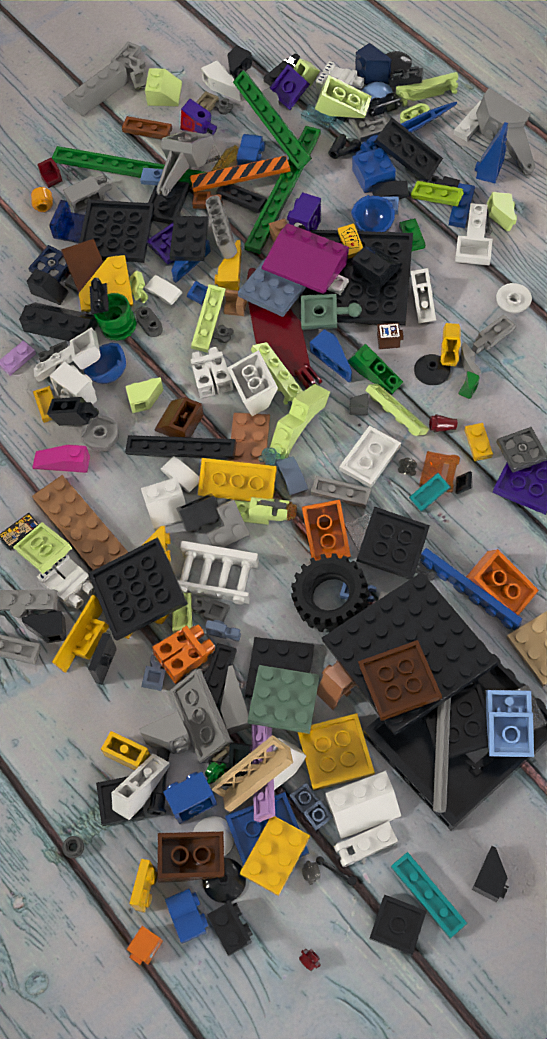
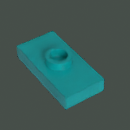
[409,473,451,512]

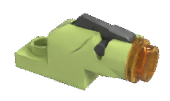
[234,497,297,525]

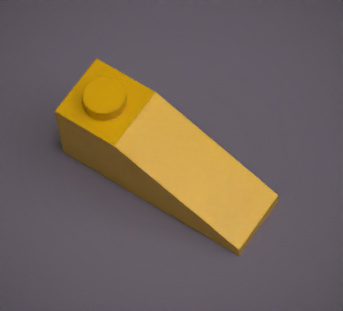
[215,240,242,291]

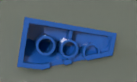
[475,122,508,183]

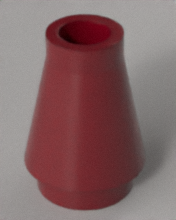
[429,414,458,433]

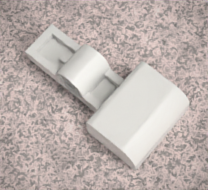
[455,203,493,266]
[34,327,100,382]

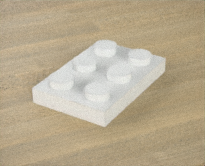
[339,426,401,488]

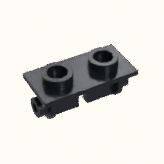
[369,93,401,117]
[89,278,109,314]

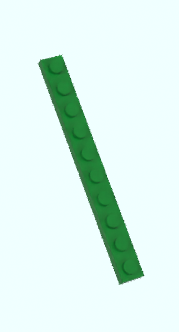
[244,126,321,254]
[52,146,206,187]

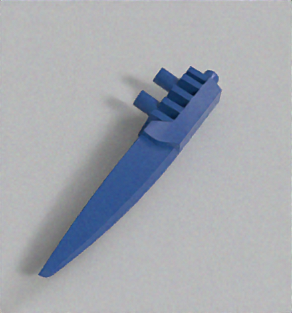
[356,102,457,155]

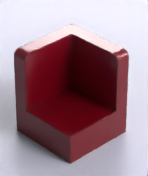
[37,158,63,188]

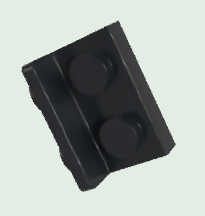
[207,899,253,956]

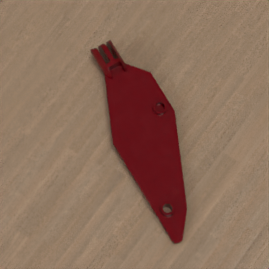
[247,268,323,389]

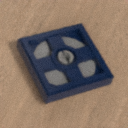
[28,245,69,282]

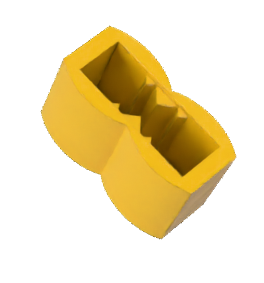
[441,323,461,366]

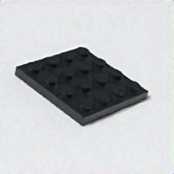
[79,200,155,263]
[88,537,188,641]

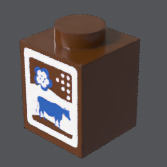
[377,323,404,349]

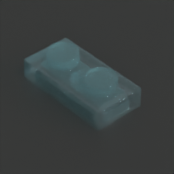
[301,104,337,130]

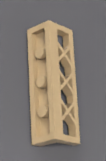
[210,735,293,812]

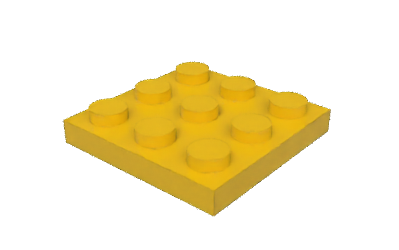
[297,713,375,791]

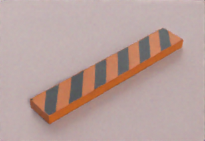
[190,156,290,192]

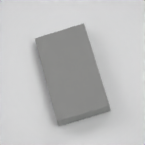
[170,669,232,763]

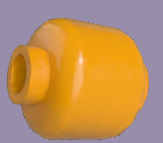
[31,187,53,212]

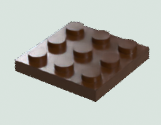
[358,640,442,721]

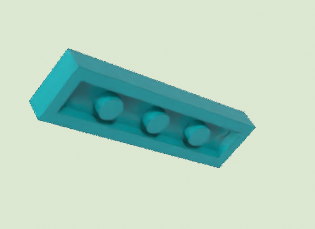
[391,852,467,939]

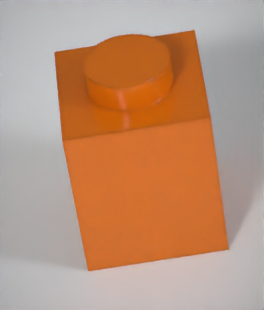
[126,926,163,965]

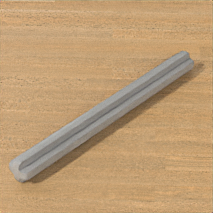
[433,698,451,813]

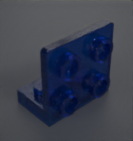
[49,200,85,243]

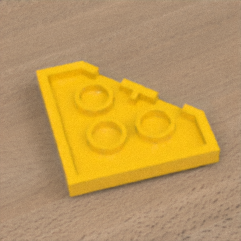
[79,255,133,312]

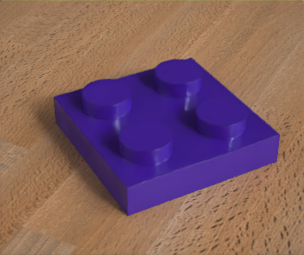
[270,64,310,110]

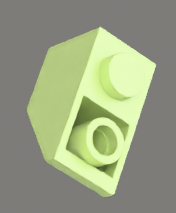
[487,192,517,231]
[125,377,164,413]

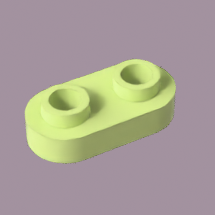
[400,103,430,124]

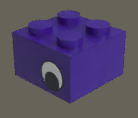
[287,192,321,232]

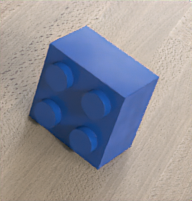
[352,148,396,193]
[163,772,217,824]

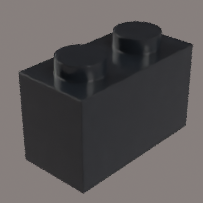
[176,493,220,532]

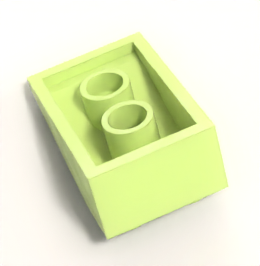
[315,75,372,118]

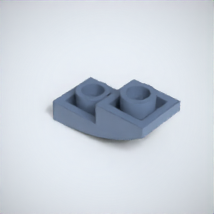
[275,456,308,496]
[289,782,333,831]

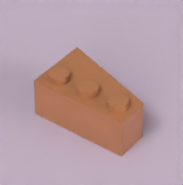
[317,661,355,710]

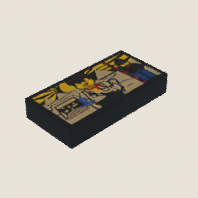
[0,513,39,551]

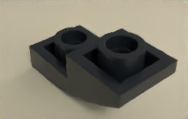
[372,181,409,199]

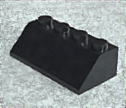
[19,302,98,342]

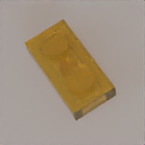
[211,145,239,171]

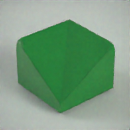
[458,371,480,399]

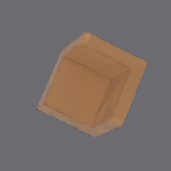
[224,290,247,316]

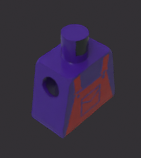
[180,99,217,135]

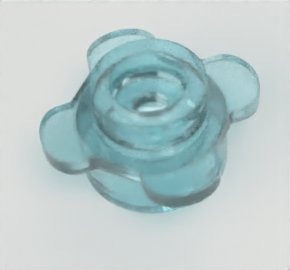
[258,447,281,466]

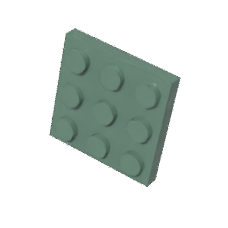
[248,665,320,734]

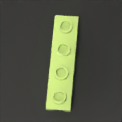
[396,72,459,106]
[251,342,303,405]

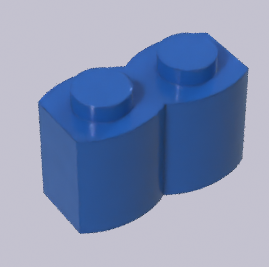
[237,134,265,166]
[165,889,209,944]

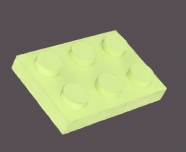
[13,522,72,574]

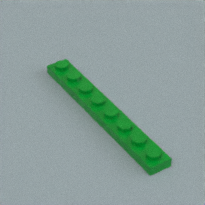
[233,70,312,170]

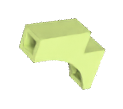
[269,384,330,459]

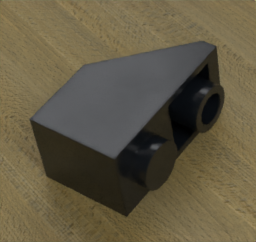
[227,45,253,80]
[22,610,67,643]

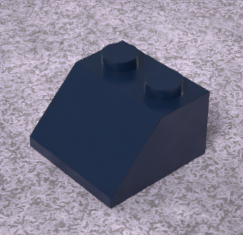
[355,43,391,85]

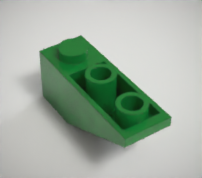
[347,343,403,395]

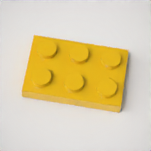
[240,816,310,896]

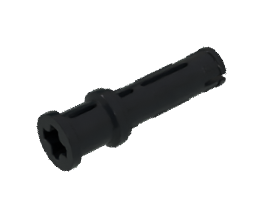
[147,749,170,816]

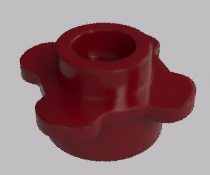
[299,948,321,971]

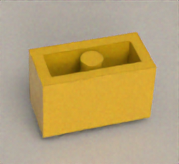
[101,731,151,770]

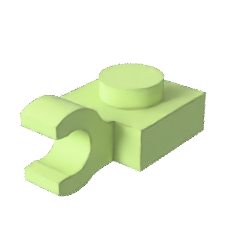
[129,271,148,303]

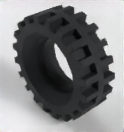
[291,553,370,632]

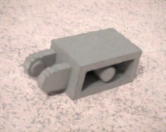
[63,175,112,213]

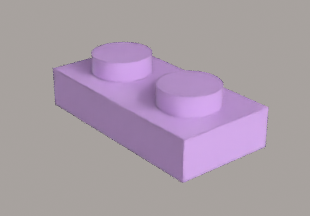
[0,341,36,376]

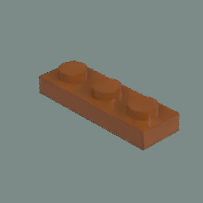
[122,116,173,139]

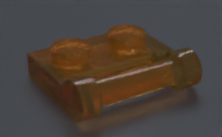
[419,451,460,493]

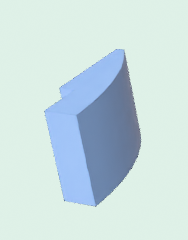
[486,690,534,757]

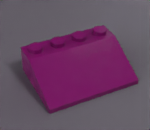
[262,223,349,294]

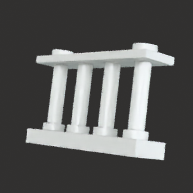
[178,541,259,605]

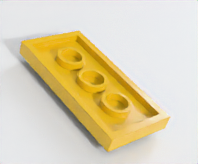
[198,458,277,501]

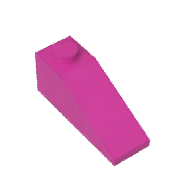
[32,445,90,473]

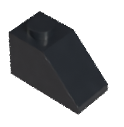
[26,269,69,305]
[472,846,509,902]

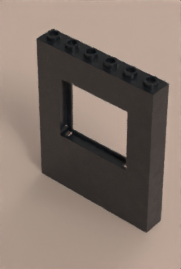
[363,641,547,831]

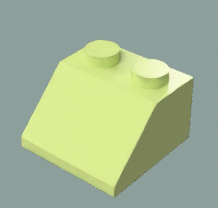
[145,68,182,106]

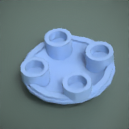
[362,82,393,101]

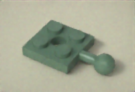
[301,294,362,330]

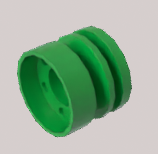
[94,293,137,341]

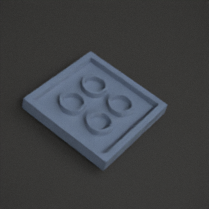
[238,258,306,317]

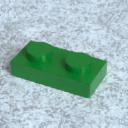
[399,218,426,251]

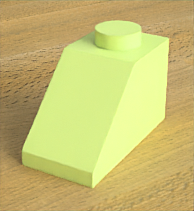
[294,59,320,86]

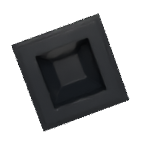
[455,471,473,494]

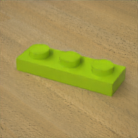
[411,181,464,206]

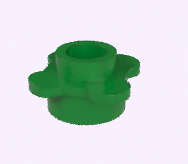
[205,762,226,784]

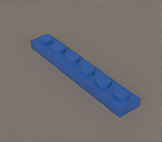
[421,548,522,631]

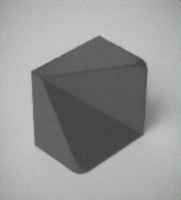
[350,393,369,415]

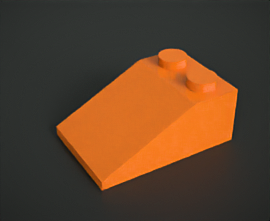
[302,500,351,561]
[466,549,539,615]

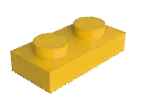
[464,423,493,461]

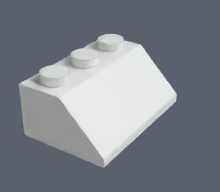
[227,350,278,416]
[325,771,401,840]

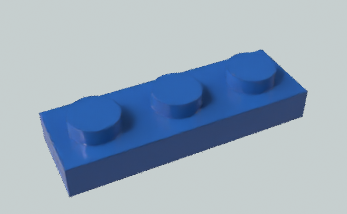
[448,183,475,228]

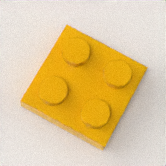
[129,859,158,913]

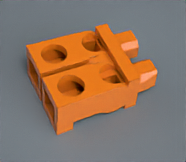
[152,624,215,684]

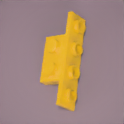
[52,595,109,673]

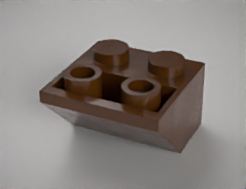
[154,397,204,437]

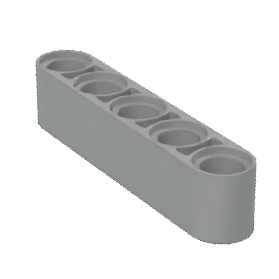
[206,196,237,259]

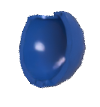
[351,195,395,232]
[84,343,126,384]

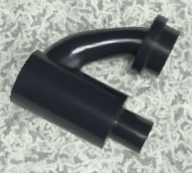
[328,134,362,159]

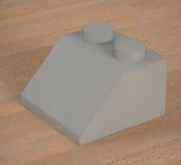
[139,711,192,754]

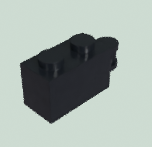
[47,397,99,426]

